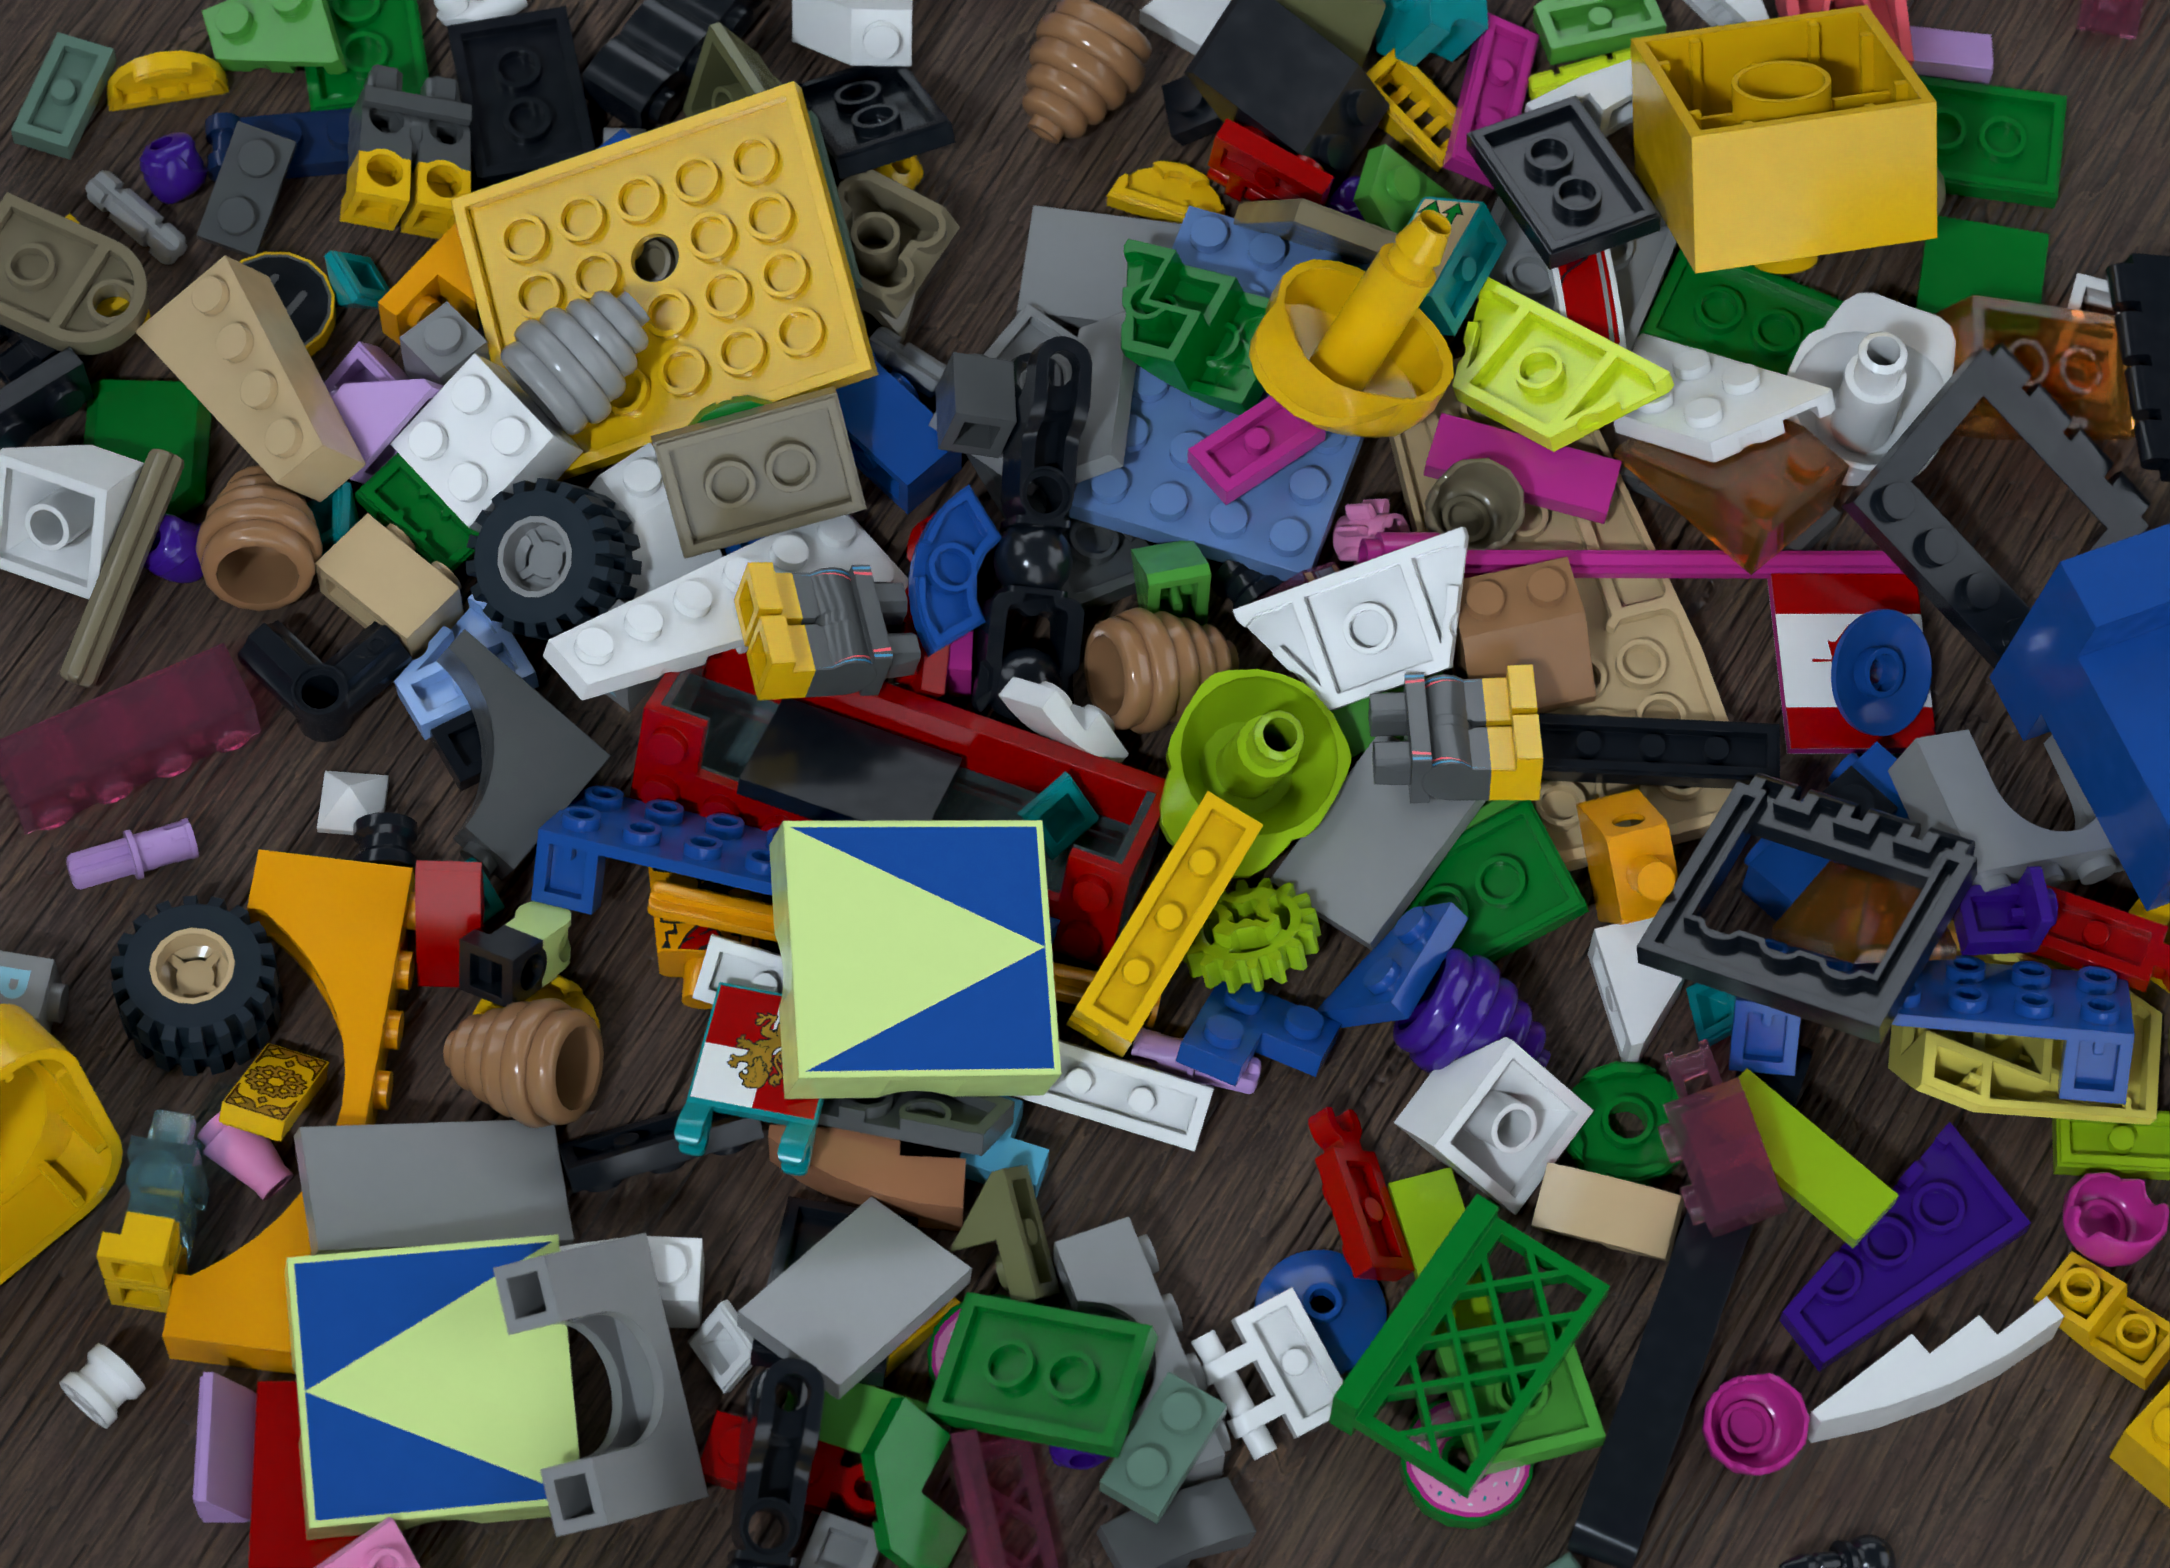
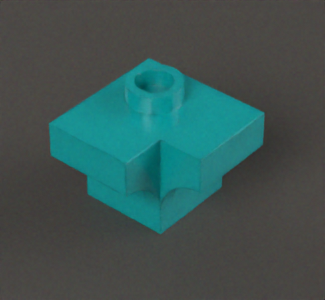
[1376,0,1488,67]

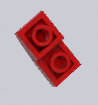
[415,860,485,988]

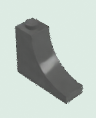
[437,629,611,880]

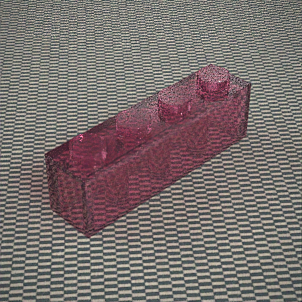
[0,643,261,835]

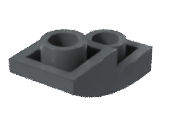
[1096,1476,1257,1568]

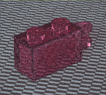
[1657,1039,1788,1238]

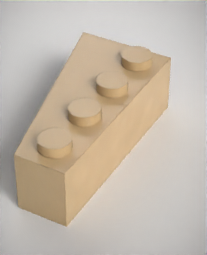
[136,255,366,502]

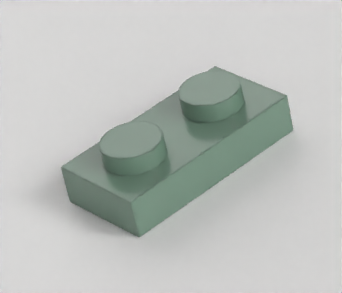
[11,32,117,160]
[1099,1372,1227,1524]

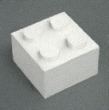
[390,353,583,533]

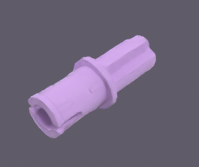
[66,818,199,890]
[1130,1027,1261,1094]

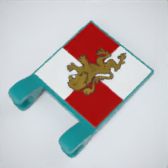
[674,982,824,1176]

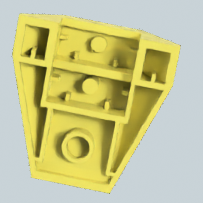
[1888,918,2163,1125]

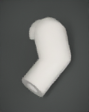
[434,0,527,27]

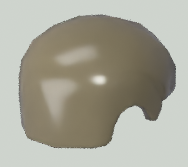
[1424,458,1525,550]

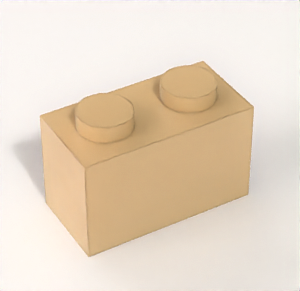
[315,513,464,660]

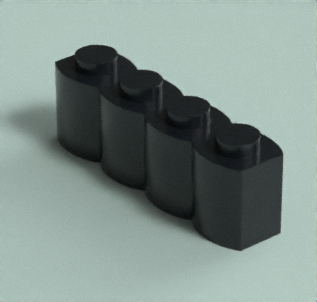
[583,0,771,132]

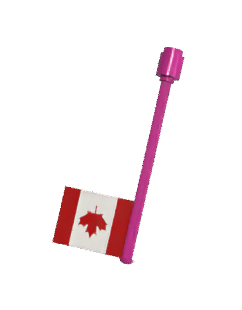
[1358,532,1936,754]

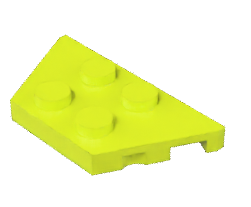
[1452,277,1674,452]

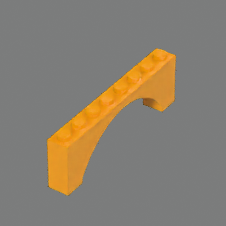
[162,849,416,1374]

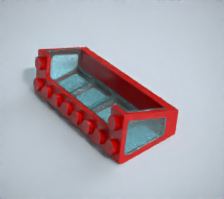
[630,649,1166,967]

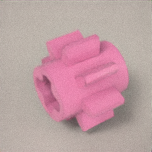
[1332,499,1410,566]

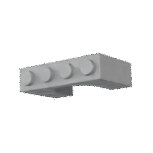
[1888,729,2125,892]
[493,1233,709,1537]

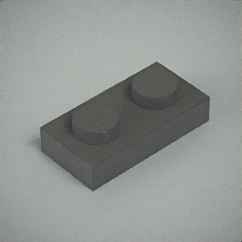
[197,121,297,257]

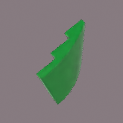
[1121,239,1270,415]

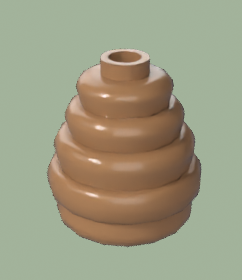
[1022,0,1152,144]
[195,465,323,611]
[1084,608,1239,734]
[443,998,604,1128]

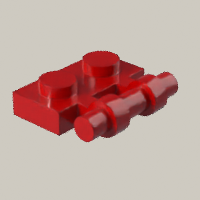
[1207,118,1334,206]

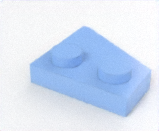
[394,594,539,740]

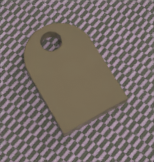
[0,192,150,355]

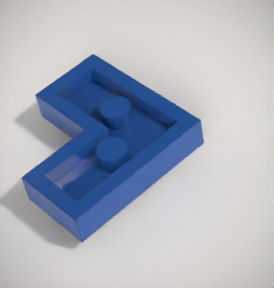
[1175,981,1342,1087]

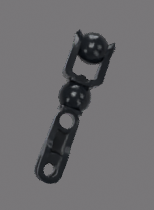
[971,336,1092,726]
[725,1358,825,1568]

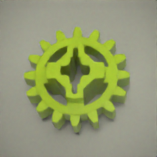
[1183,878,1321,994]

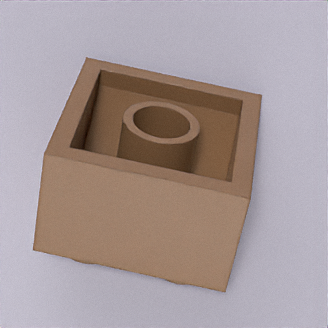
[1453,557,1596,713]

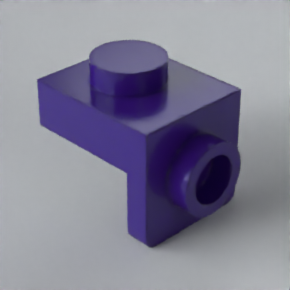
[1953,866,2058,956]

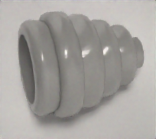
[501,290,650,435]

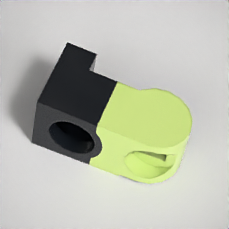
[459,901,571,1007]

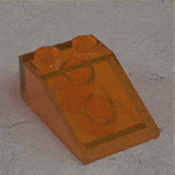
[1935,295,2135,440]
[1614,419,1850,575]

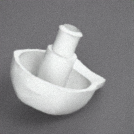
[1783,293,1956,486]

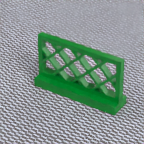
[1329,1194,1610,1499]

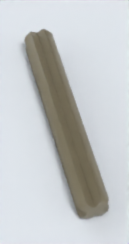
[60,449,184,688]

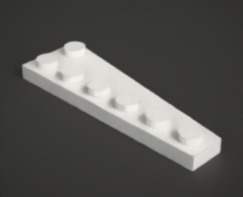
[543,514,909,701]

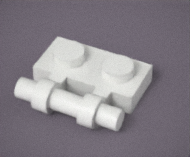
[1191,1287,1343,1461]

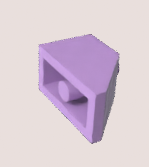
[330,379,444,484]

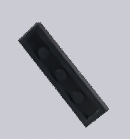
[1537,713,1780,789]

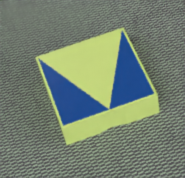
[769,820,1061,1099]
[284,1234,580,1540]

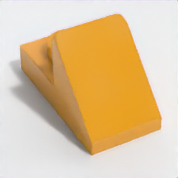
[378,223,480,345]

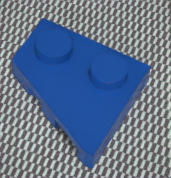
[1317,902,1468,1028]

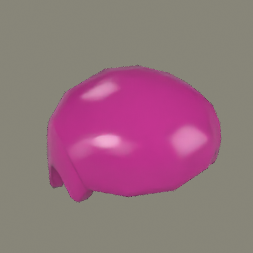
[2063,1172,2170,1267]
[1701,1373,1810,1476]

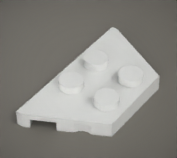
[1613,333,1835,463]
[1233,527,1469,710]

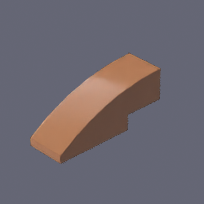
[768,1124,966,1231]

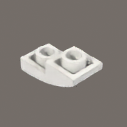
[998,676,1129,763]

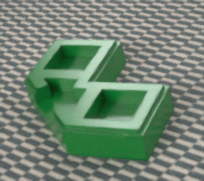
[861,1397,967,1568]

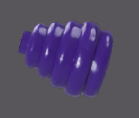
[1393,948,1551,1073]

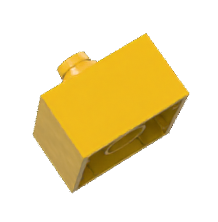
[1630,5,1937,274]

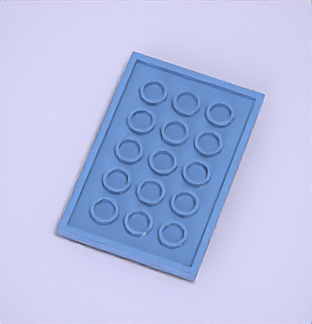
[1069,205,1370,586]

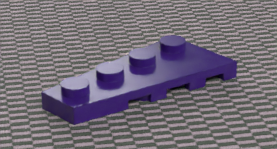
[1779,1122,2031,1372]

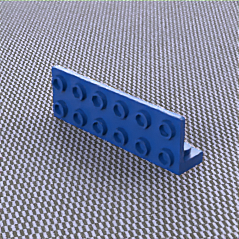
[531,786,779,915]
[1729,939,2135,1104]

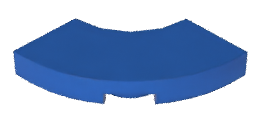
[908,485,1002,657]

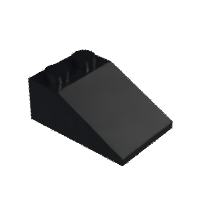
[1184,0,1390,196]

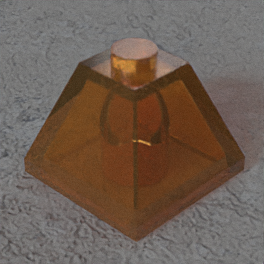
[1772,861,1957,964]

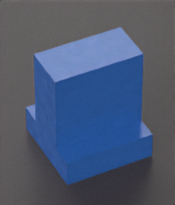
[1989,523,2170,911]

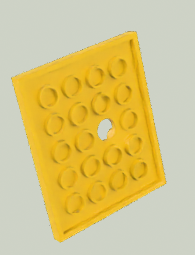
[451,81,878,482]

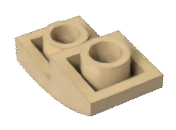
[1531,1162,1685,1262]

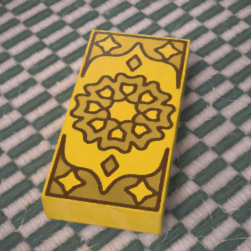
[219,1043,329,1141]

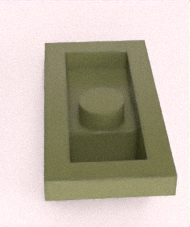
[950,1164,1060,1302]

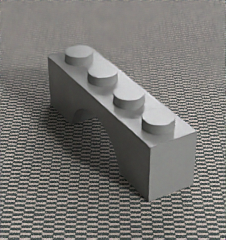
[1053,1216,1231,1491]

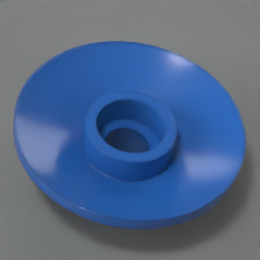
[1831,609,1932,736]
[1255,1250,1387,1375]

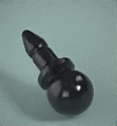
[1778,1534,1896,1568]

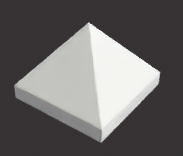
[317,771,389,835]
[688,1300,754,1394]

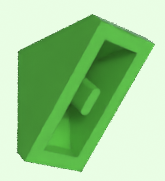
[1131,541,1211,626]

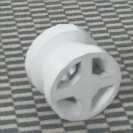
[59,1343,146,1428]

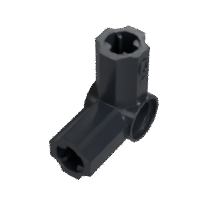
[237,620,412,742]

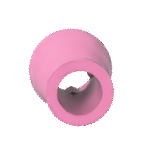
[197,1112,293,1201]

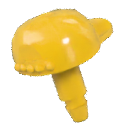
[1249,210,1454,438]

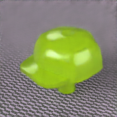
[1159,669,1351,878]

